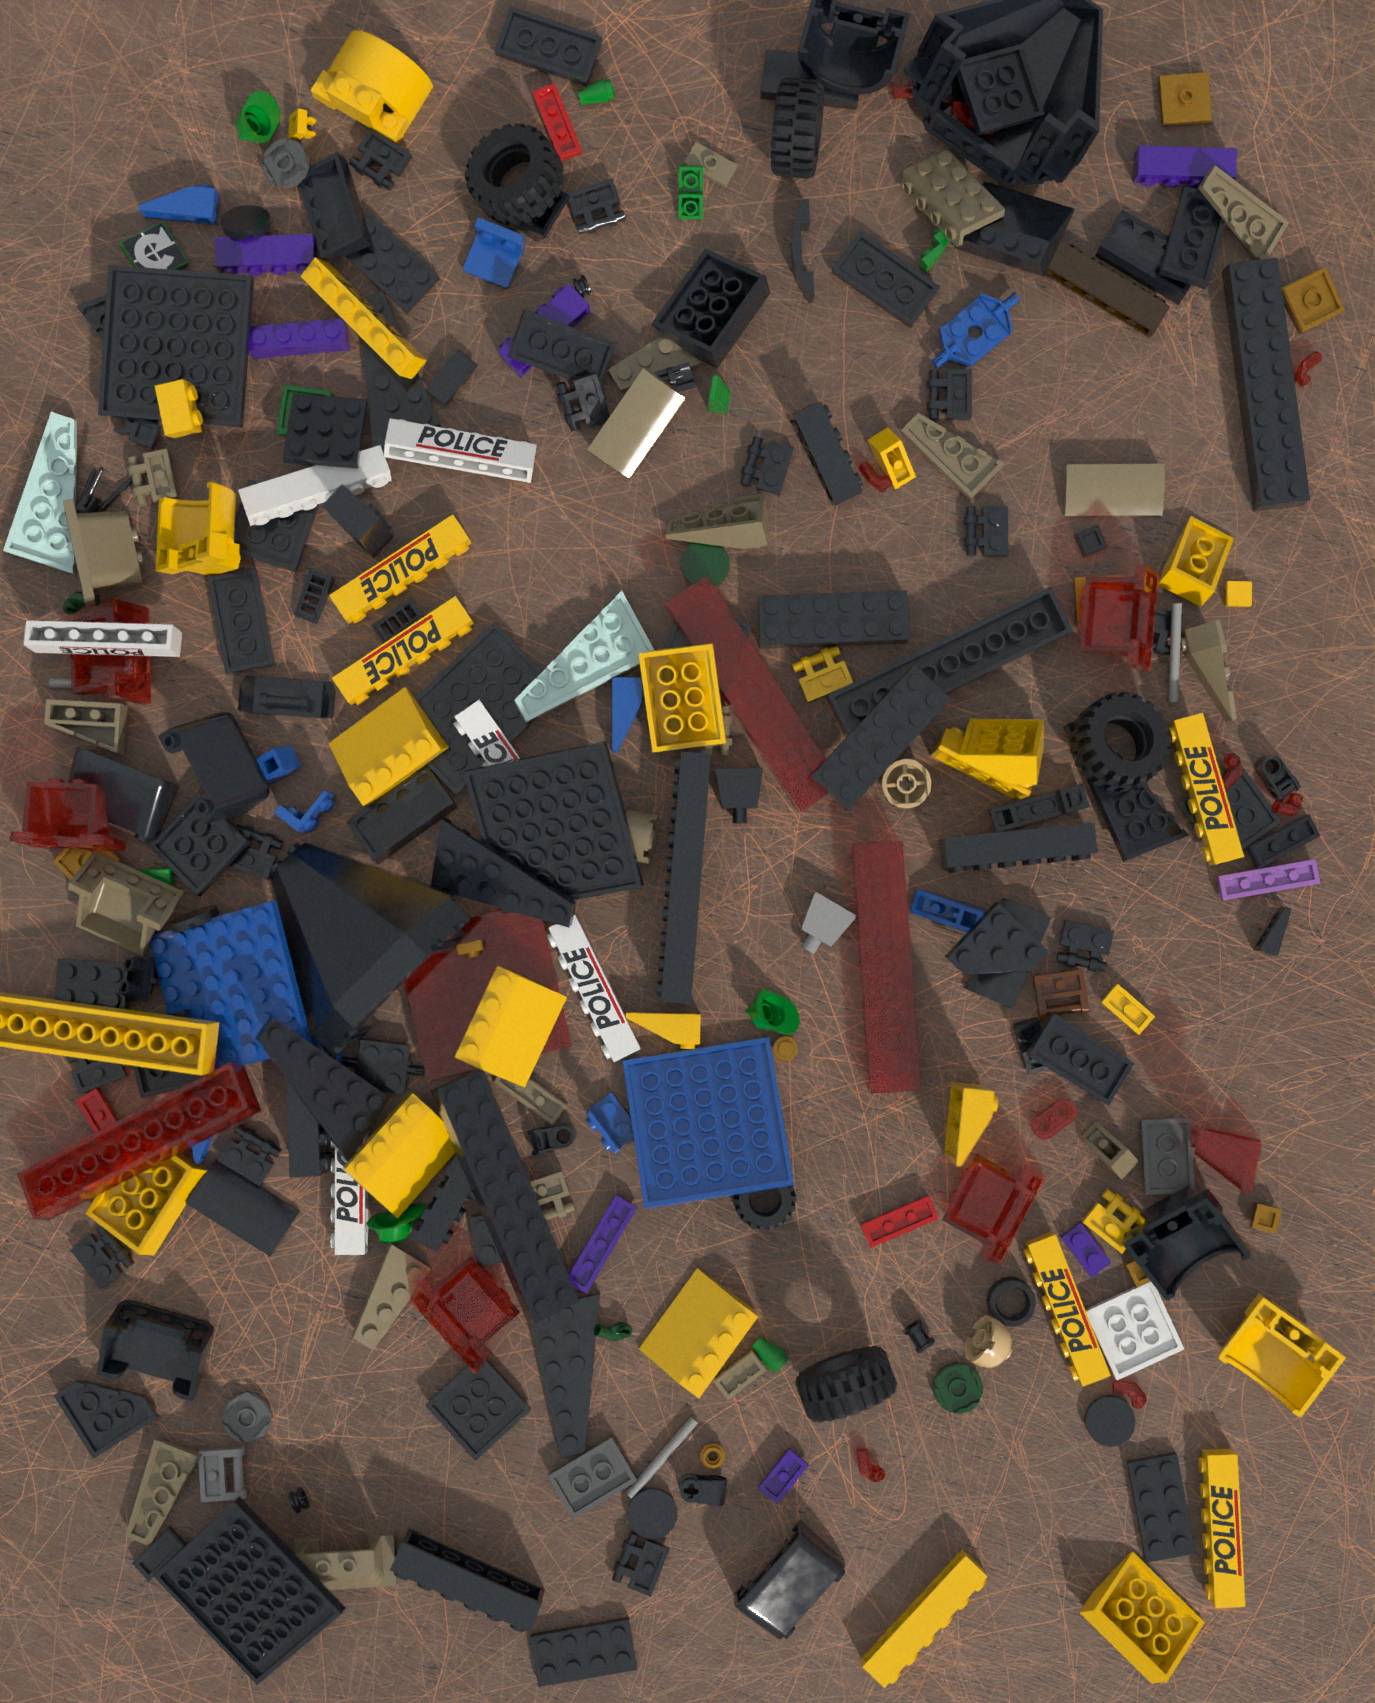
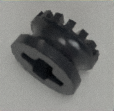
[572,274,592,299]
[288,1487,310,1514]

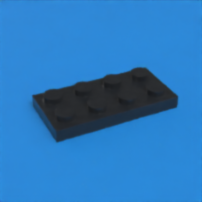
[495,6,603,86]
[1159,185,1225,289]
[344,211,440,314]
[832,230,940,328]
[508,309,616,386]
[207,568,276,674]
[1025,1012,1134,1105]
[1126,1452,1196,1563]
[530,1617,637,1687]

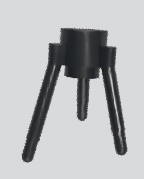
[76,467,132,513]

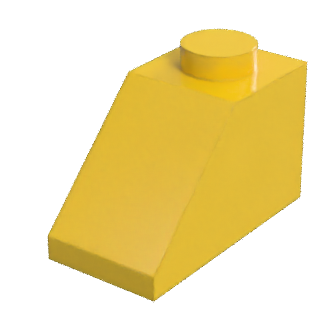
[867,427,916,490]

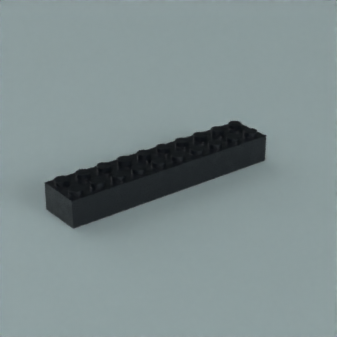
[1222,257,1310,512]
[826,587,1073,738]
[656,751,711,1004]
[430,1069,579,1324]

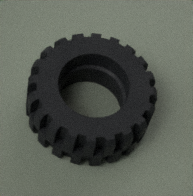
[771,77,824,179]
[465,123,564,225]
[1070,692,1171,792]
[795,1346,897,1422]

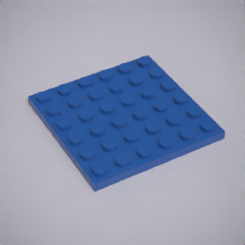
[150,900,312,1075]
[622,1037,794,1209]

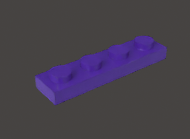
[569,1194,638,1294]

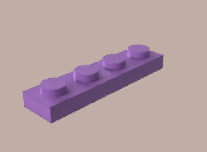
[1216,859,1320,901]

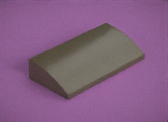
[587,368,686,478]
[1063,463,1165,517]

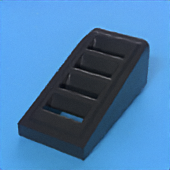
[294,568,335,625]
[372,597,424,644]
[1253,907,1291,956]

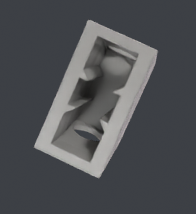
[800,892,856,954]

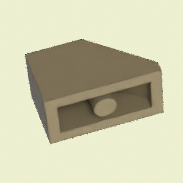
[1079,1121,1139,1180]

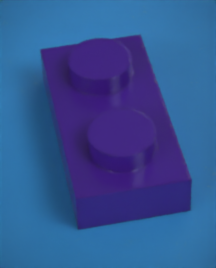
[1060,1222,1111,1278]
[758,1448,809,1504]

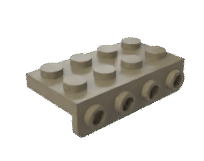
[901,149,1005,247]

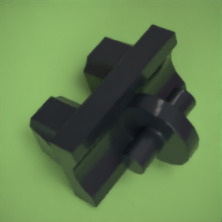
[654,362,696,392]
[119,956,161,1002]

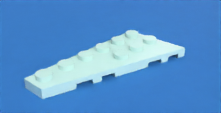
[3,412,77,575]
[514,591,654,723]

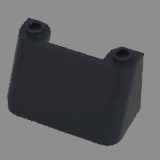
[158,712,270,824]
[62,747,179,842]
[96,1300,214,1401]
[733,1520,846,1640]

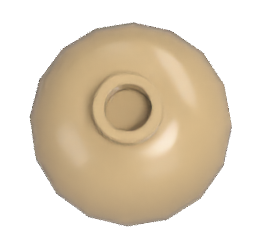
[881,759,932,809]
[964,1315,1012,1368]

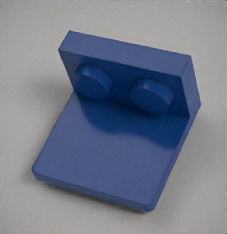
[463,217,526,289]
[274,789,336,834]
[585,1092,634,1154]

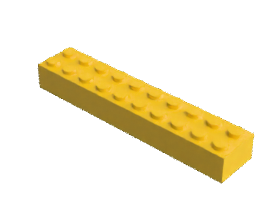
[0,992,219,1075]

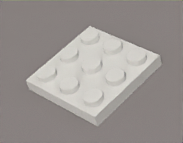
[1085,1281,1184,1380]

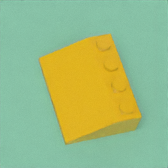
[639,644,727,752]
[328,687,449,806]
[959,718,1044,787]
[930,726,1032,801]
[455,966,567,1087]
[944,1081,998,1166]
[341,1093,456,1218]
[85,1129,207,1256]
[639,1268,758,1398]
[1079,1552,1205,1683]

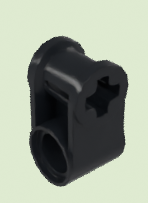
[1255,755,1301,803]
[527,1123,577,1156]
[679,1473,728,1506]

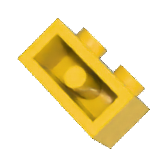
[155,379,203,438]

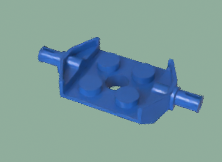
[931,292,1020,369]

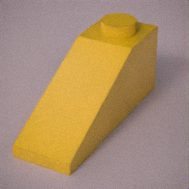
[626,1012,701,1049]

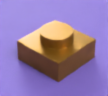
[456,940,485,959]
[1250,1202,1282,1234]
[1124,1259,1150,1287]

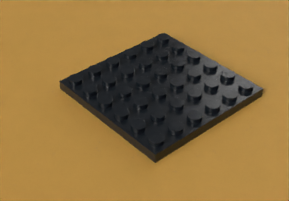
[98,265,254,428]
[463,741,644,914]
[153,1496,346,1685]

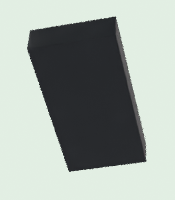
[132,1526,187,1581]

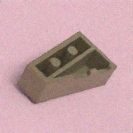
[44,699,128,755]

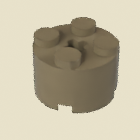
[626,810,659,864]

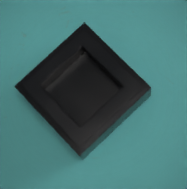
[1074,525,1108,558]

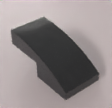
[426,350,478,405]
[1013,1017,1048,1075]

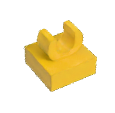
[288,109,316,141]

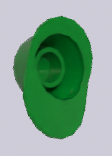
[235,91,280,143]
[745,989,800,1035]
[367,1204,426,1244]

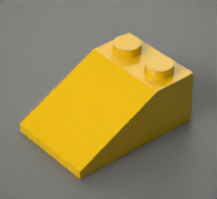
[1157,516,1234,607]

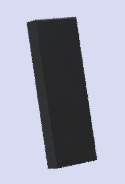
[1246,814,1321,869]

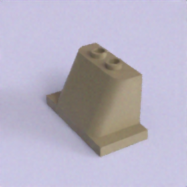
[63,499,144,607]
[68,851,184,957]
[294,1533,398,1590]

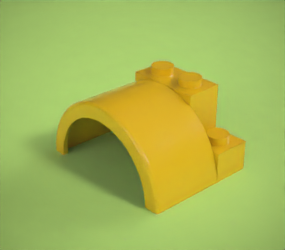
[310,30,433,145]
[155,482,241,576]
[1218,1293,1346,1417]

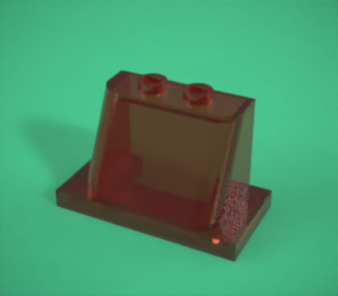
[1078,565,1159,672]
[70,598,151,705]
[10,778,126,852]
[1191,1127,1262,1195]
[942,1153,1046,1264]
[410,1256,520,1375]

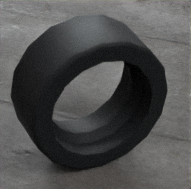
[986,1277,1036,1327]

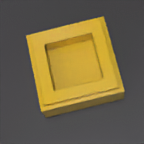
[1225,581,1252,607]

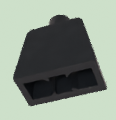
[715,768,763,824]

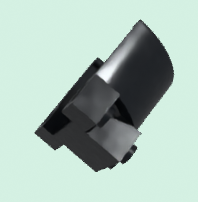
[798,0,910,95]
[1122,1185,1251,1300]

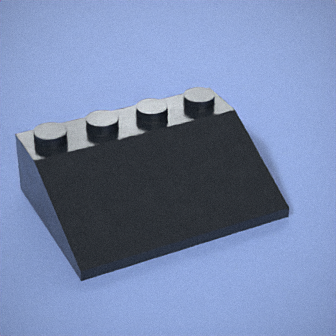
[953,181,1075,277]
[652,249,770,368]

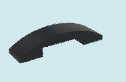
[791,199,814,303]
[989,783,1090,832]

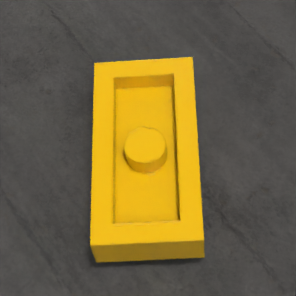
[1100,984,1155,1035]

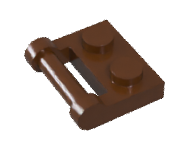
[1032,969,1089,1020]

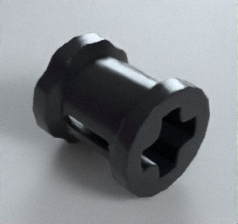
[903,1319,935,1353]

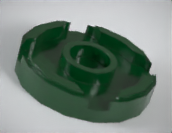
[681,543,730,589]
[933,1362,983,1414]

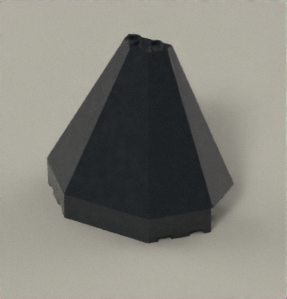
[904,0,1103,187]
[270,843,471,1058]

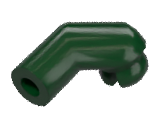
[63,591,100,615]
[594,1322,632,1342]

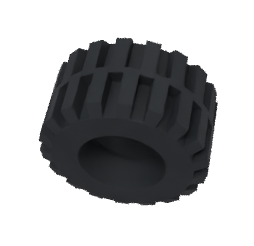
[733,1186,797,1231]

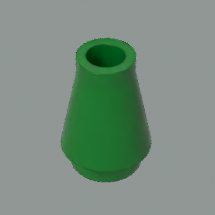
[578,78,615,105]
[752,1336,789,1373]

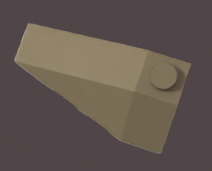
[665,493,769,549]
[1180,619,1237,723]

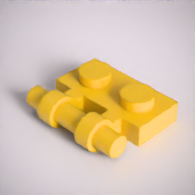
[792,646,853,703]
[1081,1189,1145,1254]

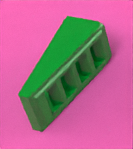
[708,375,731,414]

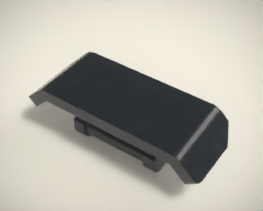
[238,676,336,719]

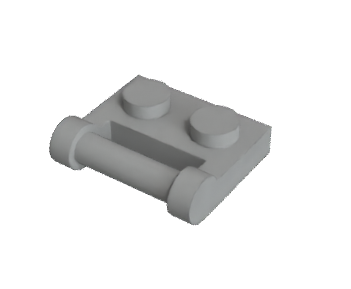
[198,1446,247,1502]

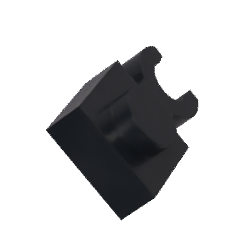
[113,417,161,450]

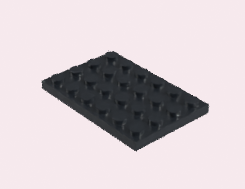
[415,622,543,795]

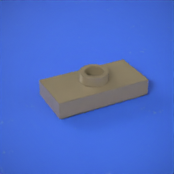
[684,142,738,189]
[712,1349,767,1401]

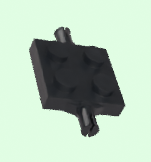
[341,1038,426,1094]

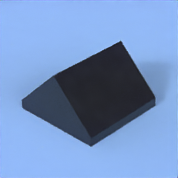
[509,191,570,242]

